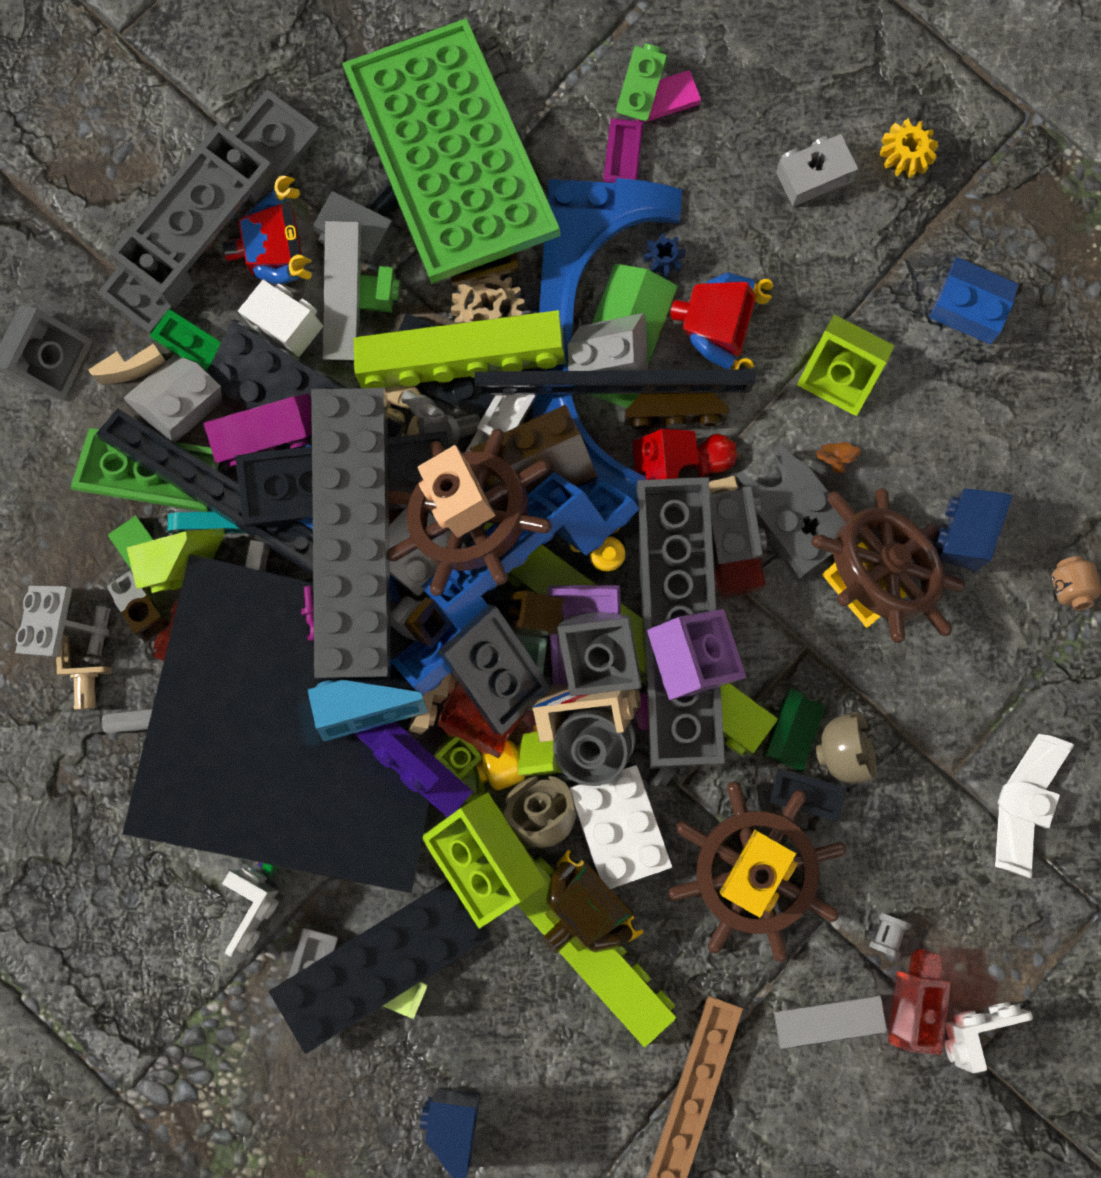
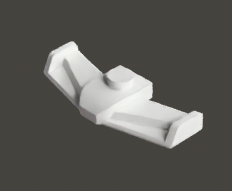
[995,734,1074,879]

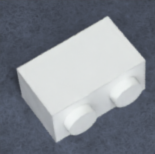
[238,280,324,357]

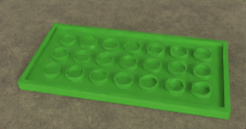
[342,18,561,284]

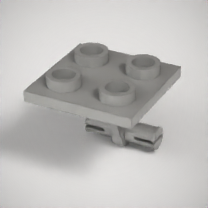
[15,586,111,657]

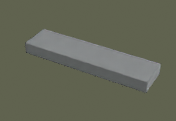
[323,221,361,360]

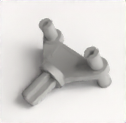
[401,390,480,447]

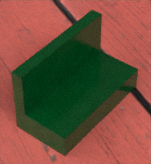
[763,688,826,771]

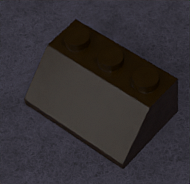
[470,404,598,511]

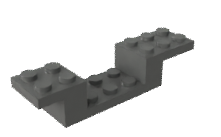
[97,89,321,334]

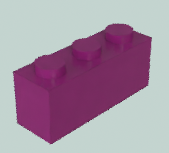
[204,393,312,466]

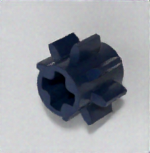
[643,233,686,279]

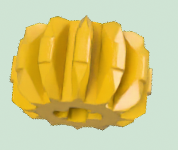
[880,118,938,179]

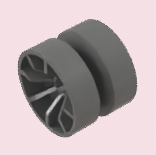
[553,705,639,786]

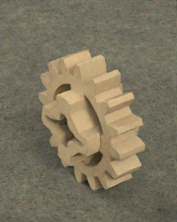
[451,275,524,324]

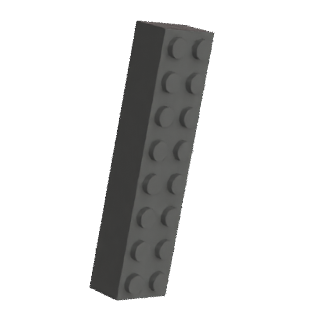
[311,388,391,679]
[636,477,725,769]

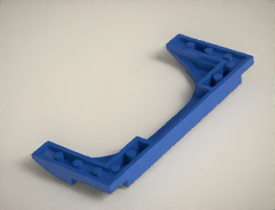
[532,178,682,516]

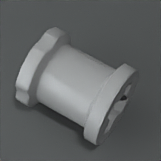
[869,913,911,959]

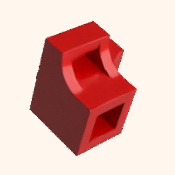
[632,429,699,480]

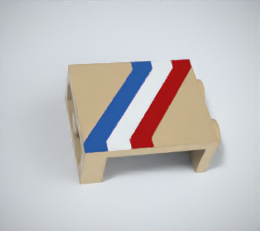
[533,684,641,742]

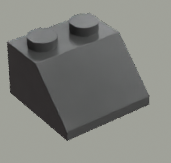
[0,306,93,401]
[557,611,642,696]

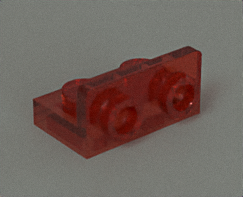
[438,683,524,758]

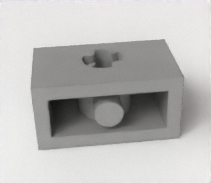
[776,134,858,207]

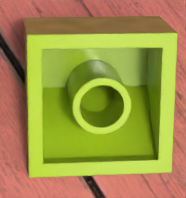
[796,314,895,416]
[127,528,225,593]

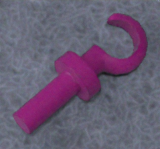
[301,586,314,641]

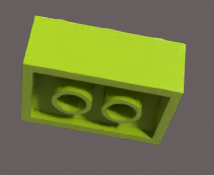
[422,792,547,929]

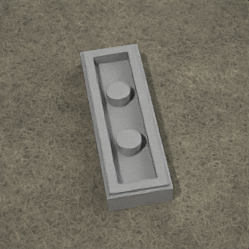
[773,995,887,1049]

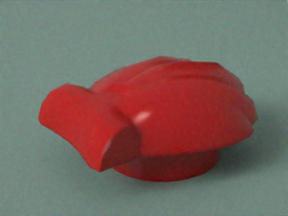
[695,433,738,478]

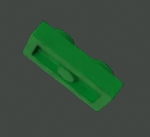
[150,309,221,372]

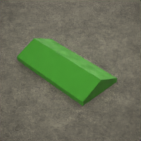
[588,263,678,408]
[70,428,222,512]

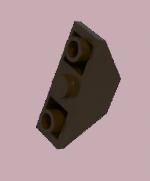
[624,393,729,430]

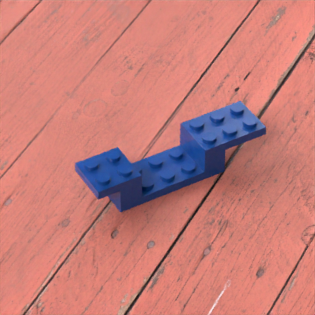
[391,472,640,696]

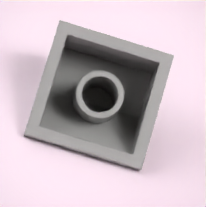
[568,313,648,371]
[124,354,222,444]

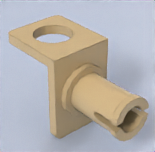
[56,634,112,710]

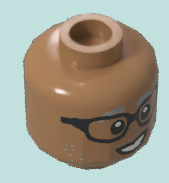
[1051,556,1101,611]

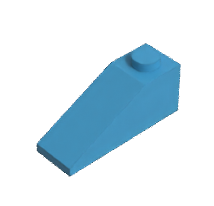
[308,680,428,742]

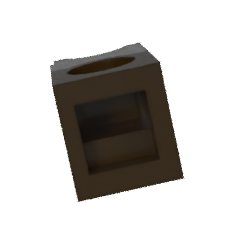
[107,570,171,642]
[390,596,453,647]

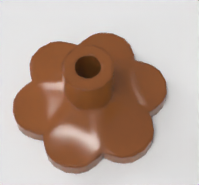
[816,442,860,473]

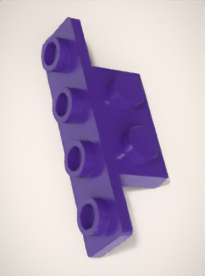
[354,722,472,817]

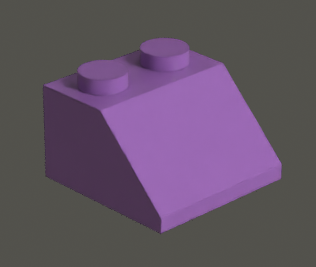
[647,609,746,700]

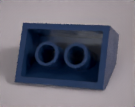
[420,1088,480,1178]

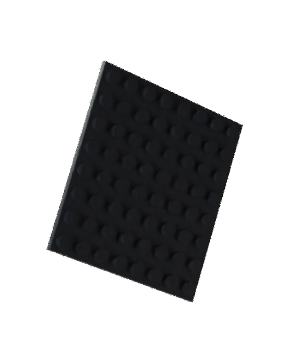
[122,554,450,894]

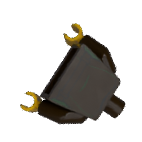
[542,850,643,954]

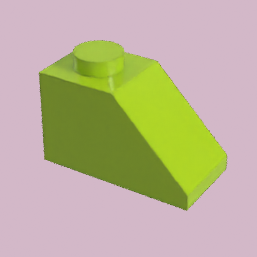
[518,725,563,777]

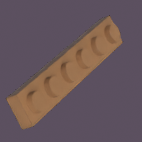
[647,996,743,1178]

